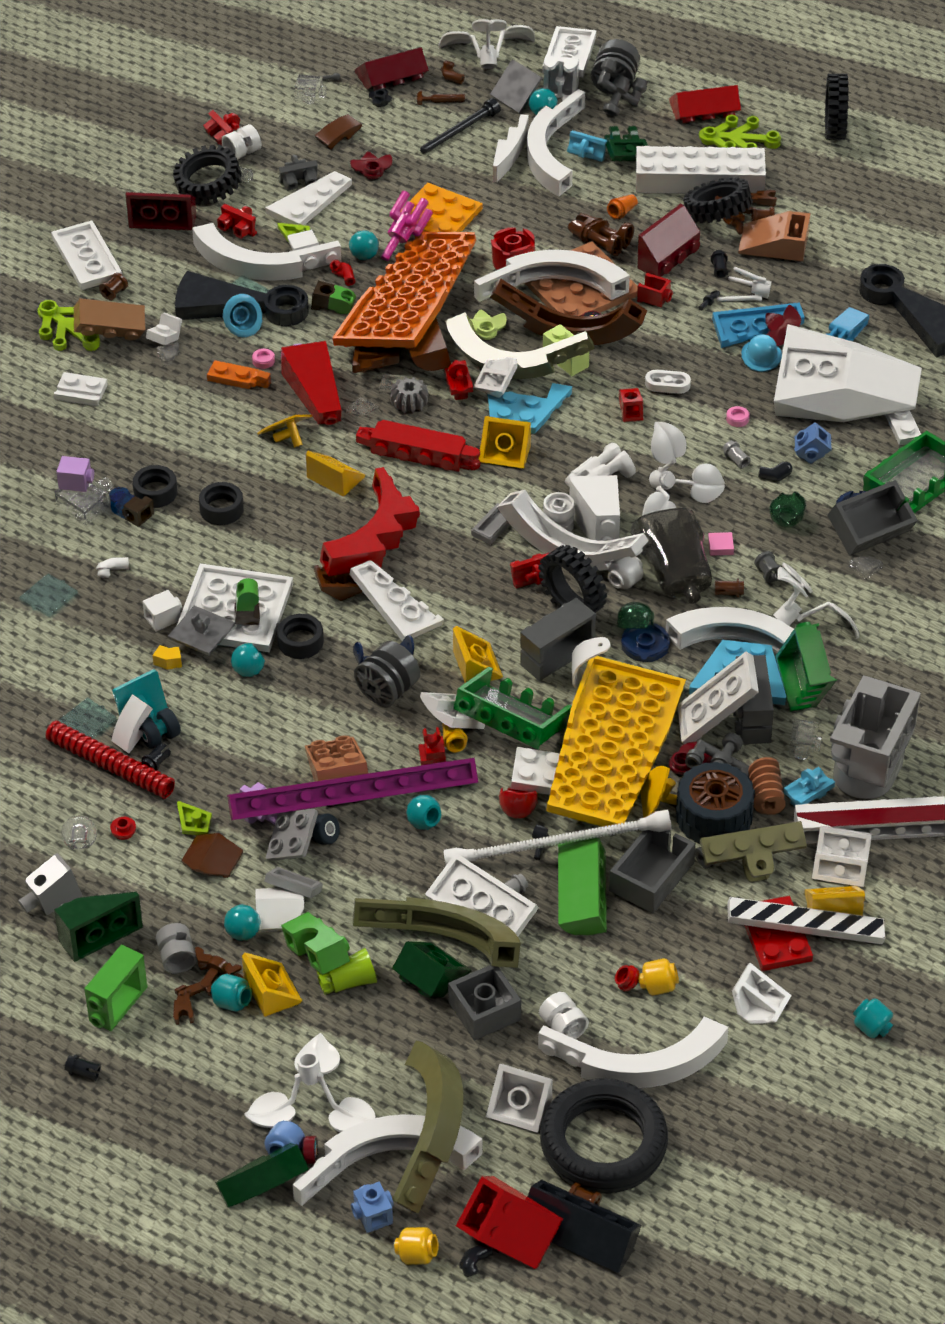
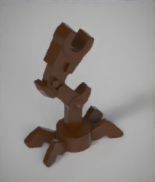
[715,190,777,235]
[173,947,244,1025]

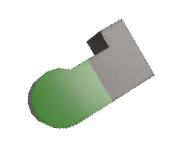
[311,280,356,315]
[234,578,260,625]

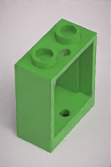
[84,944,148,1031]

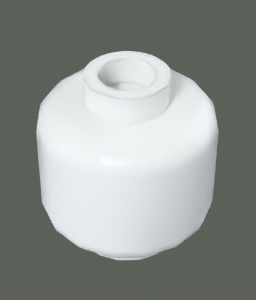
[608,556,644,589]

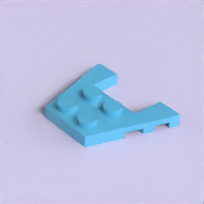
[487,383,572,434]
[689,640,786,705]

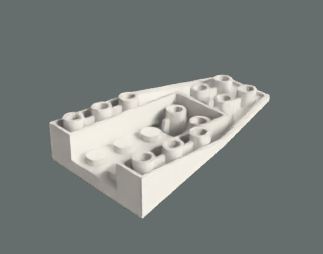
[774,324,922,422]

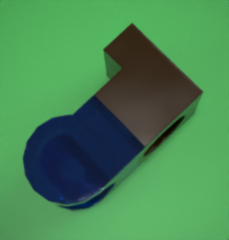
[109,487,154,527]

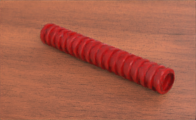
[45,720,175,799]

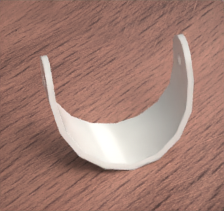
[572,637,610,690]

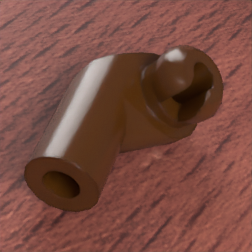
[441,60,465,85]

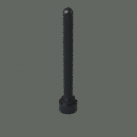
[420,98,501,154]

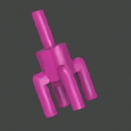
[381,190,433,261]

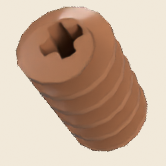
[748,757,786,815]

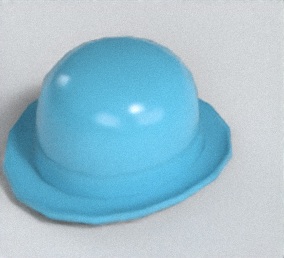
[223,294,262,337]
[741,334,782,372]

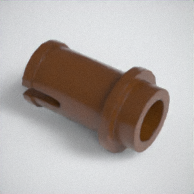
[715,578,744,598]

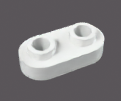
[645,370,691,394]

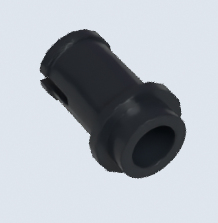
[710,250,728,278]
[141,743,171,771]
[64,1054,101,1081]

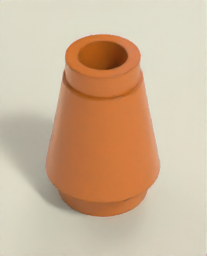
[607,194,638,219]

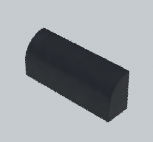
[527,1179,642,1273]

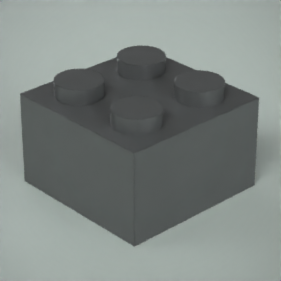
[448,965,521,1040]

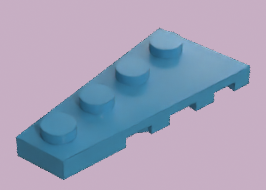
[712,303,805,348]

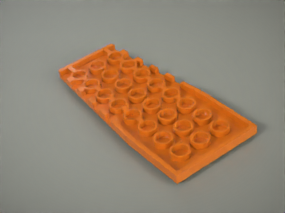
[332,232,477,349]

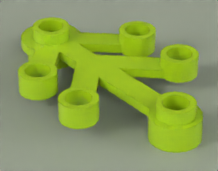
[699,115,781,149]
[38,300,100,351]

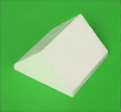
[486,1064,553,1133]

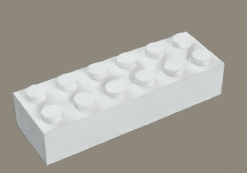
[636,146,766,194]

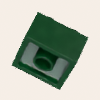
[392,941,471,999]

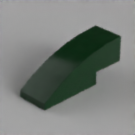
[215,1143,309,1208]

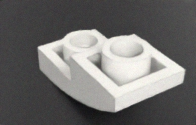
[111,694,153,753]

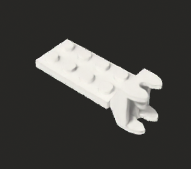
[542,26,596,101]

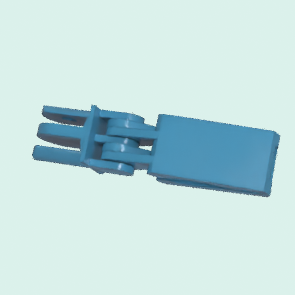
[826,307,869,341]

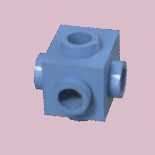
[794,422,832,464]
[351,1181,394,1233]

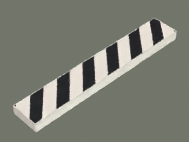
[728,897,885,945]

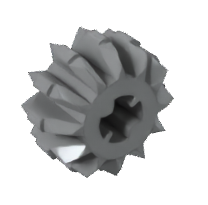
[390,377,428,414]

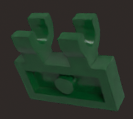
[604,126,648,161]

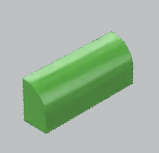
[558,837,607,935]

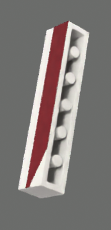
[794,796,945,844]

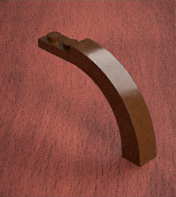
[490,278,648,345]

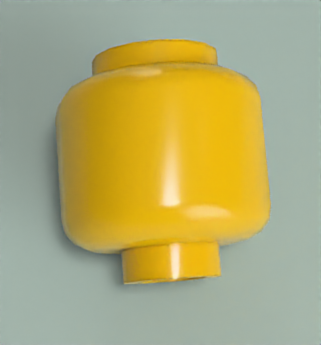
[639,958,679,996]
[394,1227,438,1264]

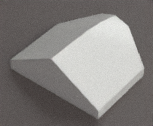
[473,357,517,398]
[255,887,304,932]
[732,963,792,1024]

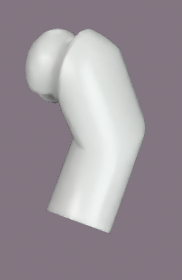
[96,557,129,578]

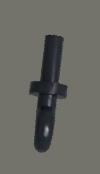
[699,290,720,311]

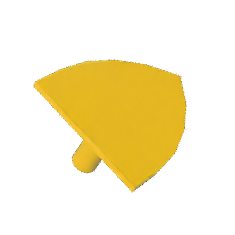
[257,415,313,448]
[640,766,677,818]

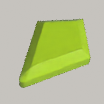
[277,223,310,243]
[177,801,212,835]

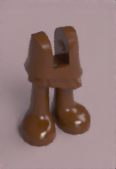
[568,213,635,256]

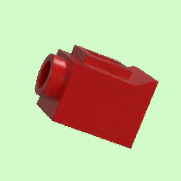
[637,273,673,307]

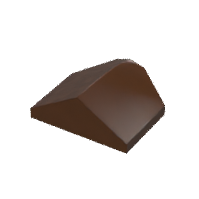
[314,565,363,601]
[182,833,243,878]

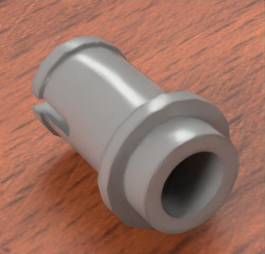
[723,441,751,469]
[504,874,528,893]

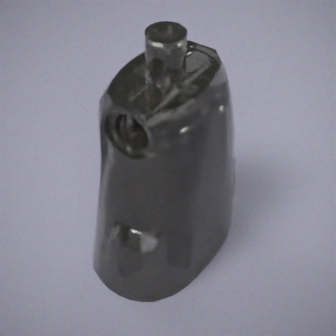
[631,508,712,604]

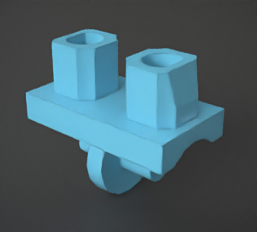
[567,130,607,162]
[783,767,835,807]

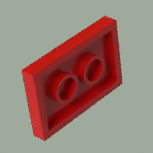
[745,895,813,971]

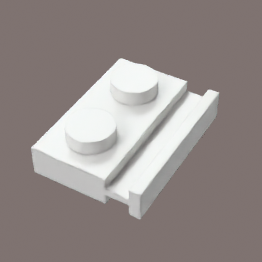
[54,372,108,406]

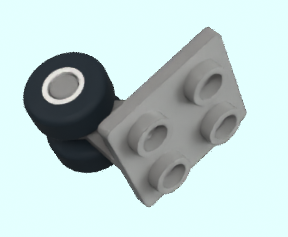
[266,809,340,861]

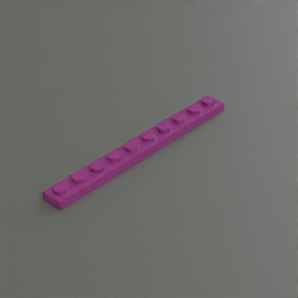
[227,757,479,820]

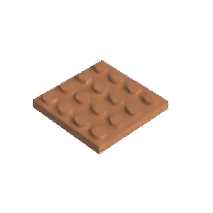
[524,241,638,316]

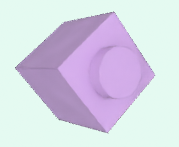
[56,456,94,492]

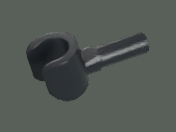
[532,824,549,860]

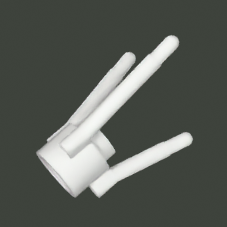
[716,267,772,302]

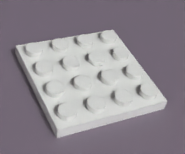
[177,563,293,652]

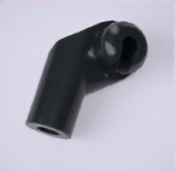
[758,461,793,481]
[459,1243,493,1277]

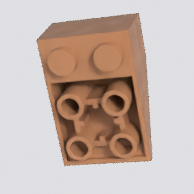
[738,211,810,261]
[305,735,368,782]

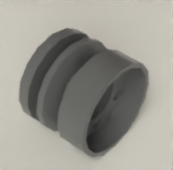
[591,39,640,95]
[354,641,420,707]

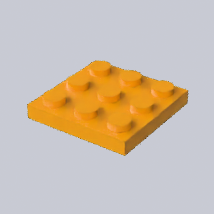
[400,182,483,232]

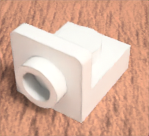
[146,313,182,345]

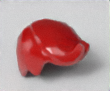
[499,788,538,819]

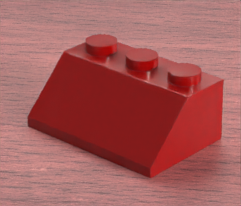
[669,85,741,123]

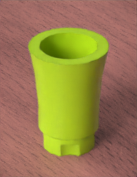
[316,948,377,995]

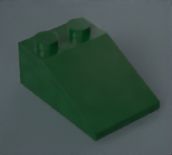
[54,892,143,962]

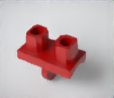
[203,110,240,146]
[217,204,257,239]
[444,360,473,400]
[510,552,550,589]

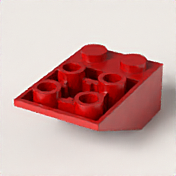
[456,1176,563,1269]

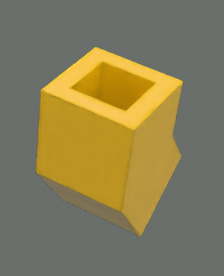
[153,645,182,670]

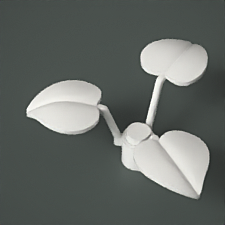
[439,19,535,69]
[642,422,725,534]
[773,563,859,639]
[245,1033,376,1132]

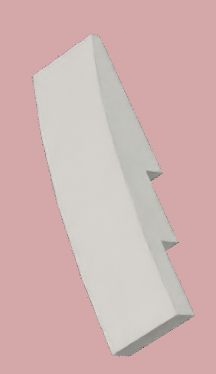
[493,114,529,182]

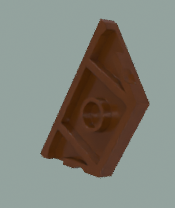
[352,346,402,373]

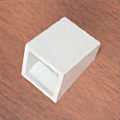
[570,475,620,541]

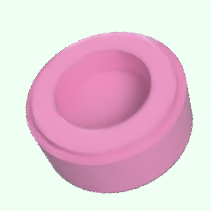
[252,349,275,369]
[726,406,749,427]

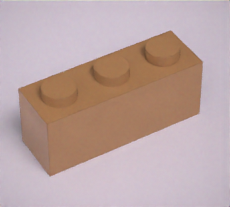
[74,299,145,340]

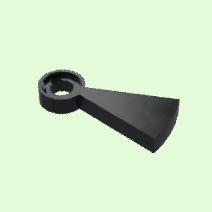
[859,264,945,358]
[175,271,309,327]

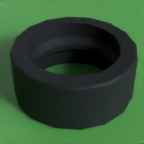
[132,465,177,508]
[199,482,244,525]
[277,613,324,659]

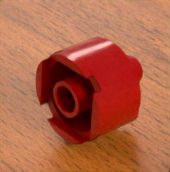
[491,227,536,270]

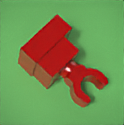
[418,727,446,765]

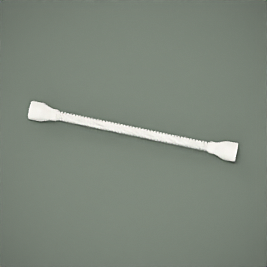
[444,810,672,865]

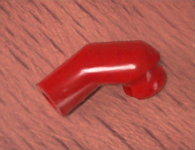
[330,260,356,286]

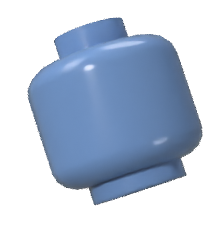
[264,1120,305,1154]

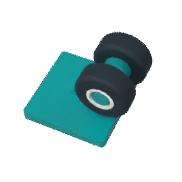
[112,669,181,748]

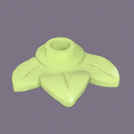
[470,310,507,340]

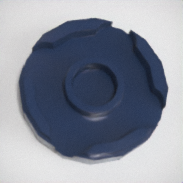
[621,622,670,662]

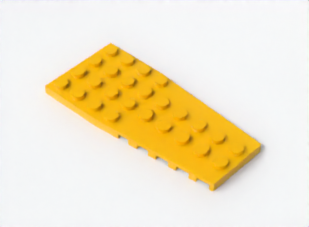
[546,656,686,827]

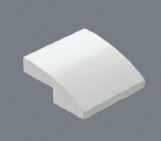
[420,692,485,729]
[812,826,872,887]

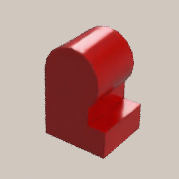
[619,388,643,422]

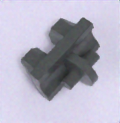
[278,155,318,190]

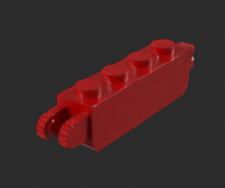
[356,420,480,472]

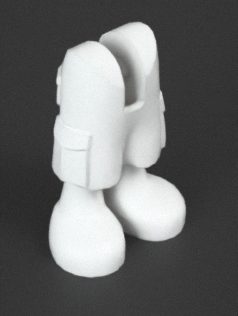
[565,443,636,487]

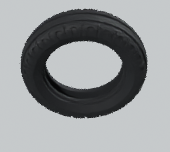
[540,1078,668,1194]

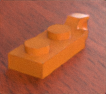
[207,360,271,389]

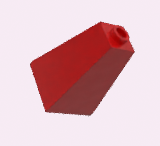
[281,341,342,425]

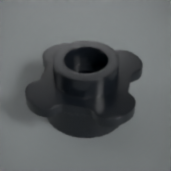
[368,89,392,107]

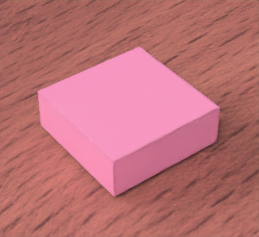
[708,532,734,556]

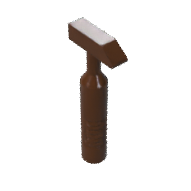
[417,91,465,105]

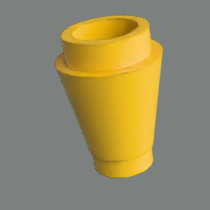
[442,723,468,753]

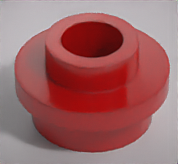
[110,817,136,840]
[615,965,639,991]

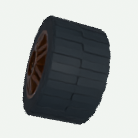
[676,762,755,844]

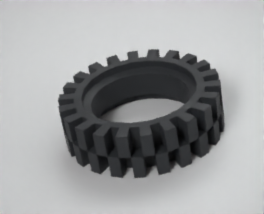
[825,73,849,140]
[173,145,242,205]
[683,177,753,223]
[538,545,607,613]

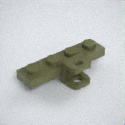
[700,821,807,882]

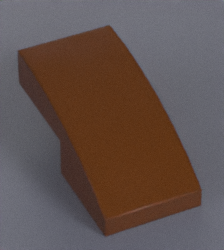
[315,114,362,149]

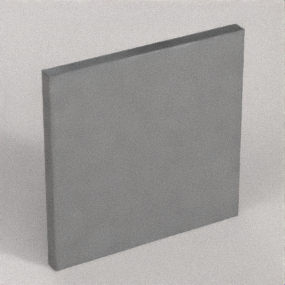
[490,59,543,113]
[168,605,235,656]

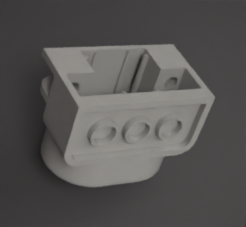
[830,675,921,799]

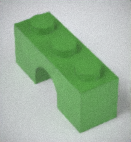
[281,912,350,975]

